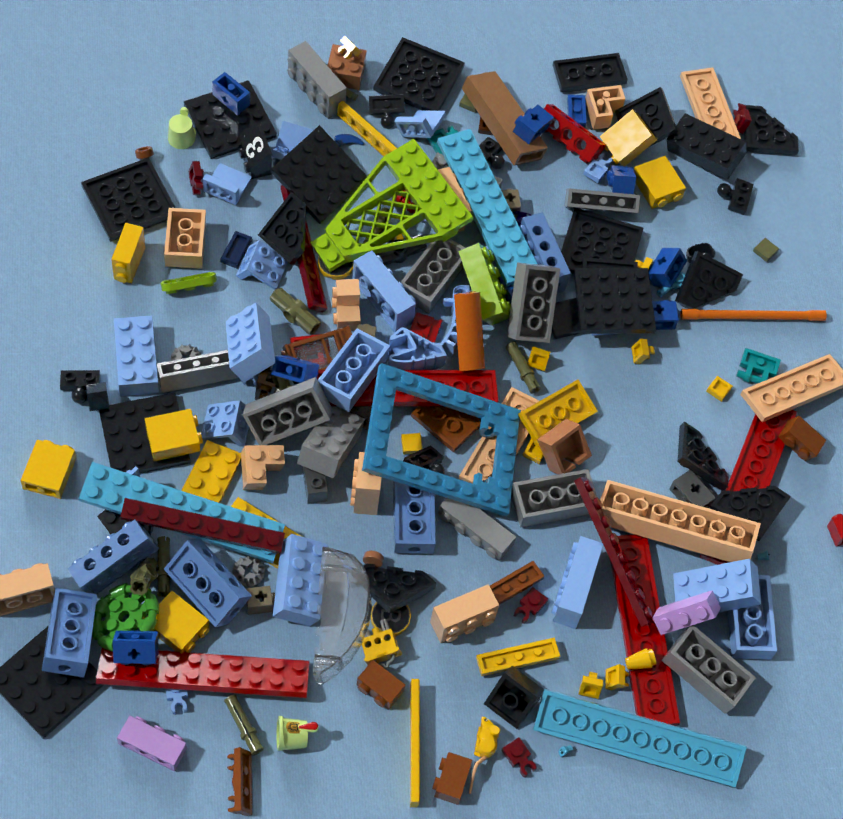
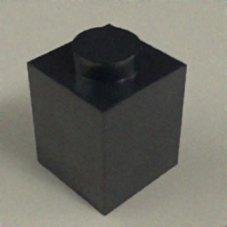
[86,382,109,411]

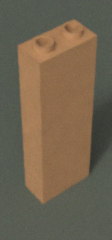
[462,71,548,165]

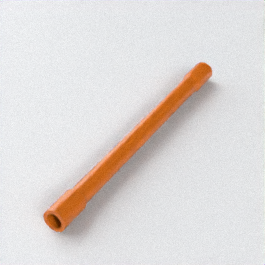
[680,309,827,321]

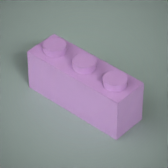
[652,590,721,635]
[117,716,187,772]

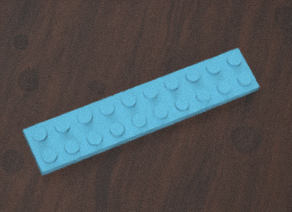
[437,129,537,287]
[78,462,285,563]
[533,689,747,788]

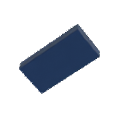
[220,231,252,269]

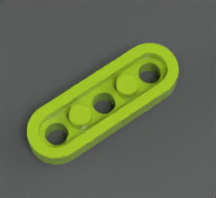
[161,272,217,294]

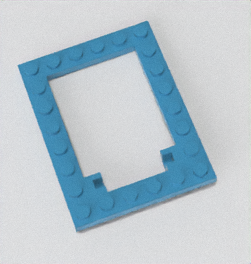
[362,363,521,516]

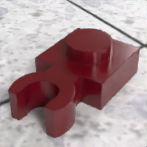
[733,103,752,134]
[188,161,204,195]
[513,587,548,624]
[501,737,537,777]

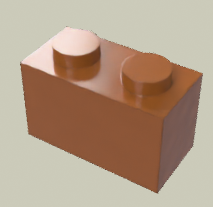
[778,416,826,462]
[357,660,406,710]
[432,752,472,805]

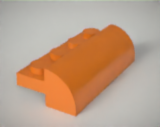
[454,291,485,371]

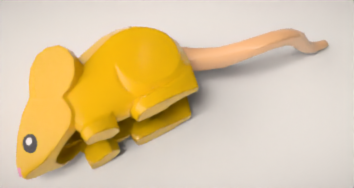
[469,716,500,794]

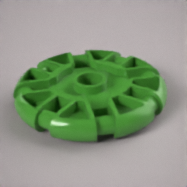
[92,583,159,652]

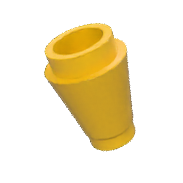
[625,648,656,670]

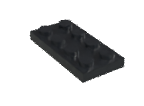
[552,53,628,92]

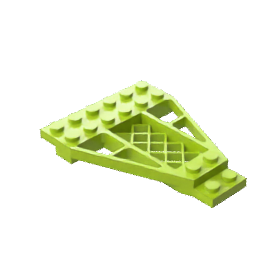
[310,139,473,272]

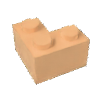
[585,85,625,130]
[332,279,361,331]
[241,445,285,490]

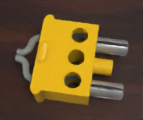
[360,619,402,669]

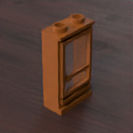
[281,326,352,384]

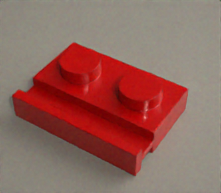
[410,312,442,343]

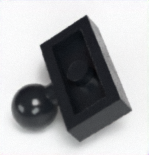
[369,94,405,129]
[479,137,505,169]
[717,178,754,215]
[60,370,100,404]
[403,445,445,474]

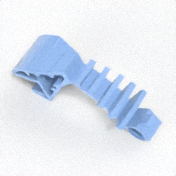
[388,285,470,370]

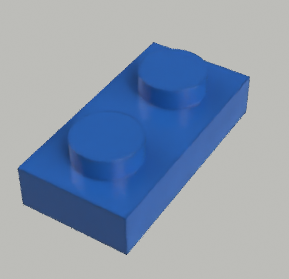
[567,94,587,127]

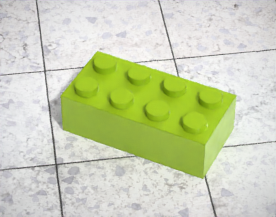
[458,243,511,325]

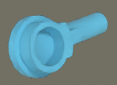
[657,272,686,297]

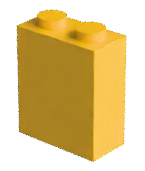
[600,109,657,166]
[634,155,686,209]
[111,223,146,284]
[144,409,203,461]
[20,439,77,499]
[147,590,210,654]

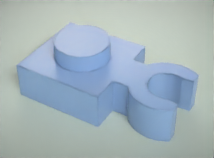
[583,153,612,183]
[166,689,188,714]

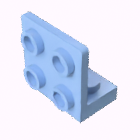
[394,110,446,138]
[271,121,313,160]
[203,163,251,205]
[236,240,288,289]
[201,400,249,446]

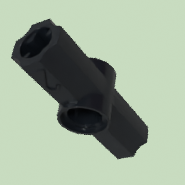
[376,234,427,266]

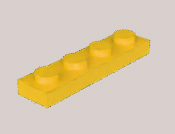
[476,637,560,677]

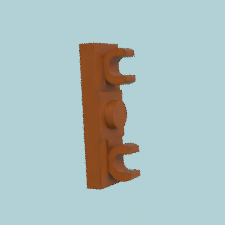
[490,561,545,605]
[227,747,252,816]

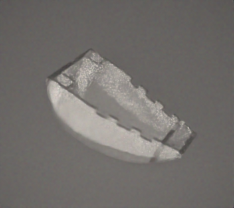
[313,547,372,685]

